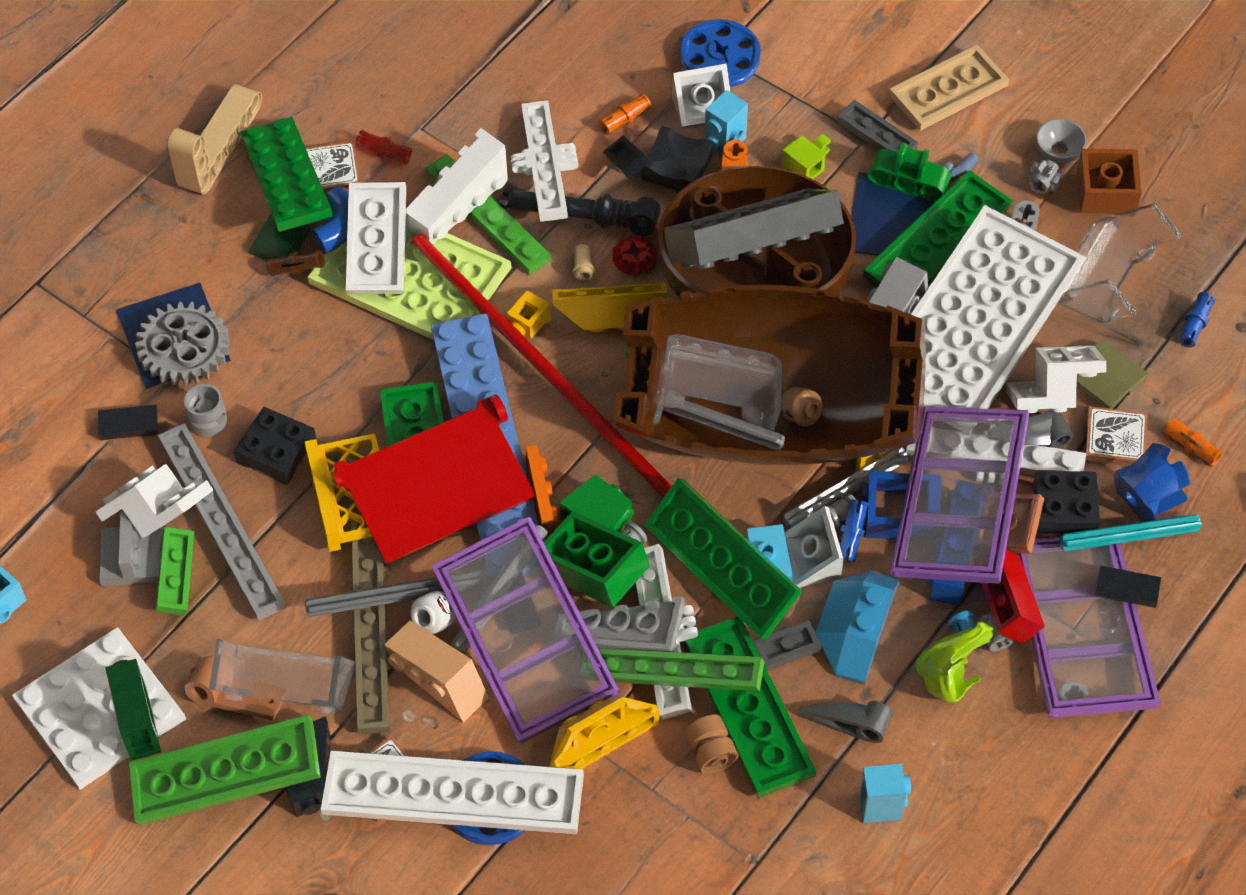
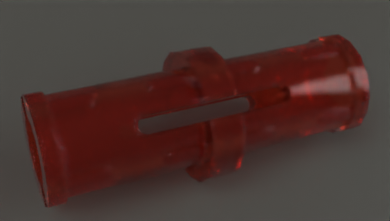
[356,130,412,165]

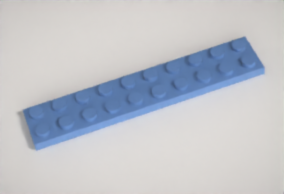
[431,313,542,583]

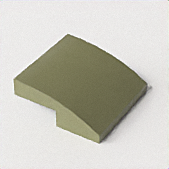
[1076,339,1149,409]

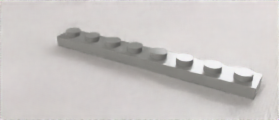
[158,423,286,621]

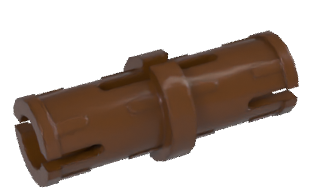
[266,250,325,276]

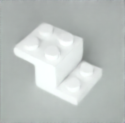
[1006,346,1106,413]
[96,464,213,538]

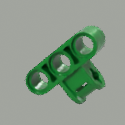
[867,142,951,202]

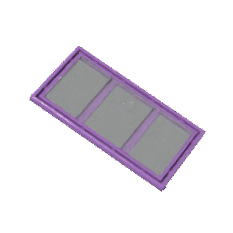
[890,406,1029,584]
[432,517,620,744]
[1015,537,1161,718]

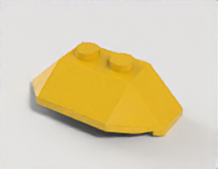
[552,282,668,332]
[549,697,659,769]

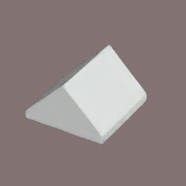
[672,63,730,127]
[785,506,843,588]

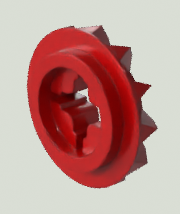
[612,235,657,275]

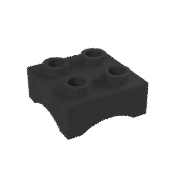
[641,126,713,191]
[234,407,317,485]
[1033,470,1100,534]

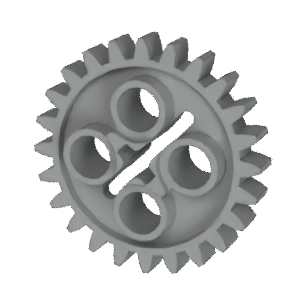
[135,302,230,386]

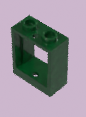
[105,659,162,761]

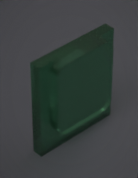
[248,214,311,265]

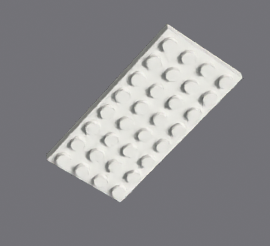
[911,205,1085,437]

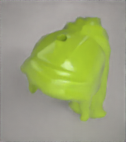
[914,621,993,703]

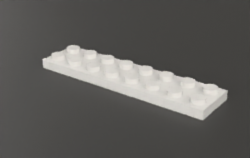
[321,751,584,834]

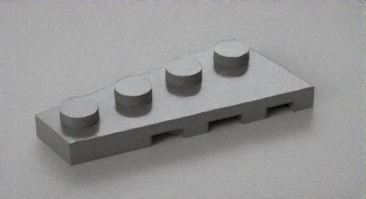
[553,596,686,652]

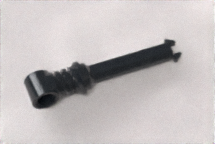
[499,188,661,236]

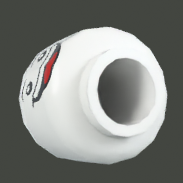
[411,591,456,634]

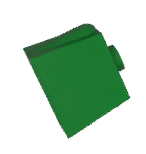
[559,474,634,532]

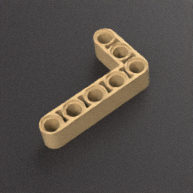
[168,84,262,194]

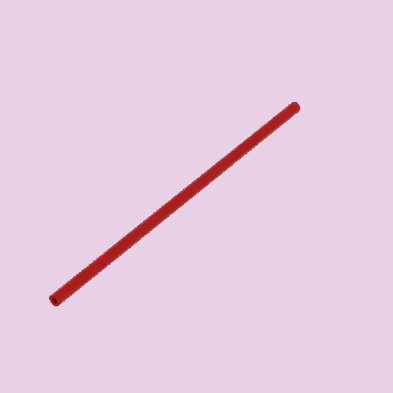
[411,233,672,498]

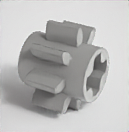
[1026,160,1062,194]

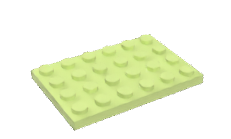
[308,225,511,340]

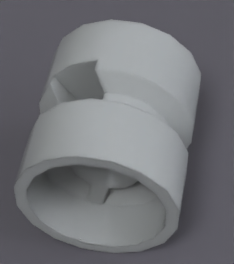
[184,383,228,437]

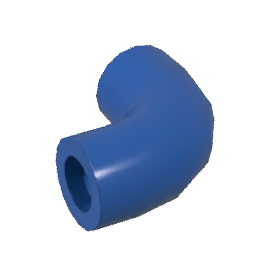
[312,187,349,254]

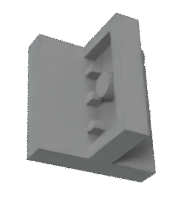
[99,511,163,586]

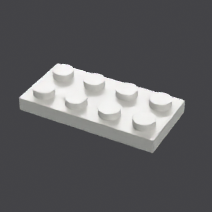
[346,182,407,294]

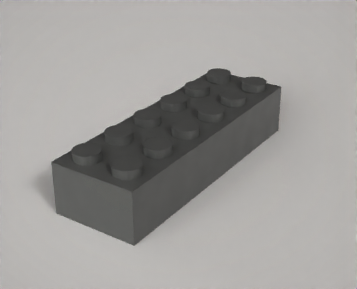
[664,188,844,269]

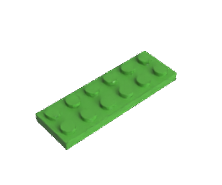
[129,715,321,825]

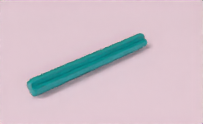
[1059,514,1202,551]

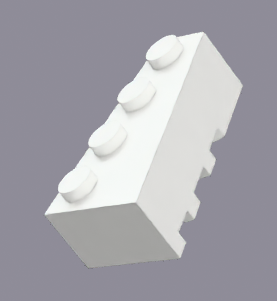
[406,128,508,244]

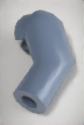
[944,153,979,181]

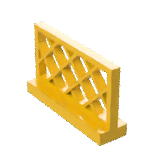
[305,433,379,552]

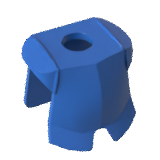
[1114,443,1191,522]

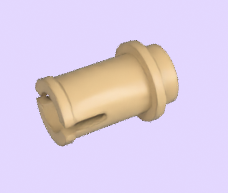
[572,244,595,281]

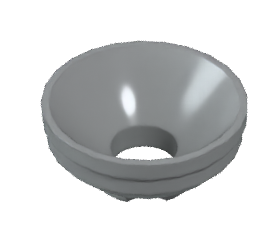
[1036,119,1087,163]

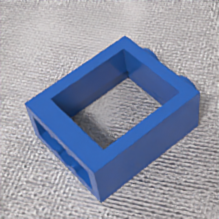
[861,471,941,543]

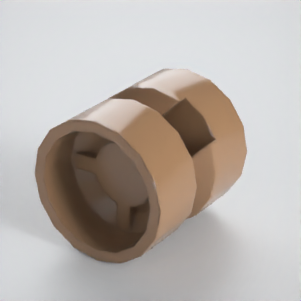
[684,714,739,774]

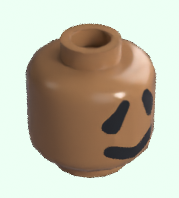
[779,387,823,427]

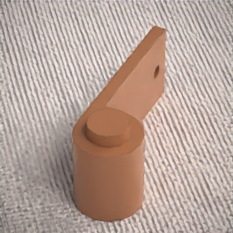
[185,656,287,721]

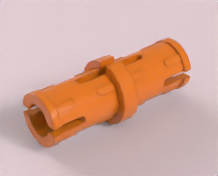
[598,93,652,135]
[1164,418,1223,466]

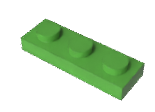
[155,527,195,616]

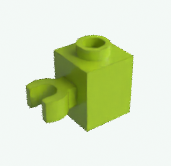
[782,134,831,179]

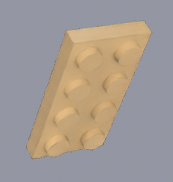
[889,45,1009,131]

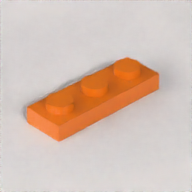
[525,445,558,536]

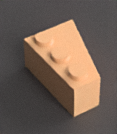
[384,620,489,723]

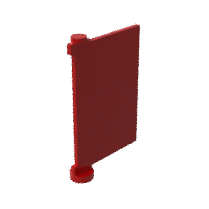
[331,394,536,564]

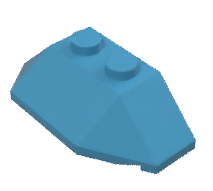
[815,571,900,685]

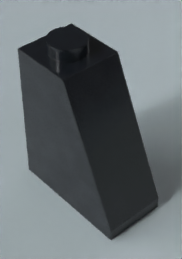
[284,716,331,817]

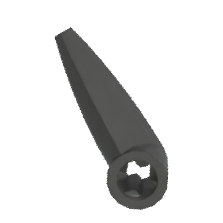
[987,411,1074,449]
[799,701,894,743]

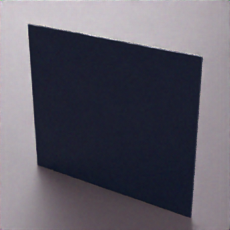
[852,172,935,256]
[117,283,231,389]

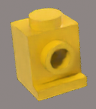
[507,290,551,340]

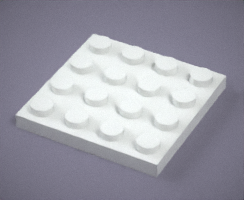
[12,627,186,790]

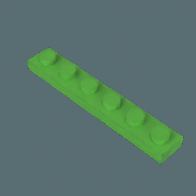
[425,154,551,275]
[579,648,764,691]

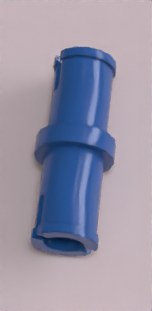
[1177,292,1215,348]
[840,499,869,562]

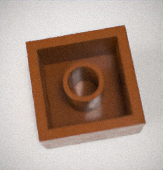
[1077,149,1142,214]

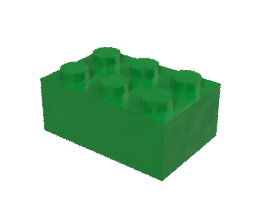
[538,511,650,608]

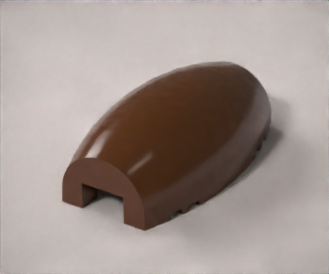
[613,285,926,465]

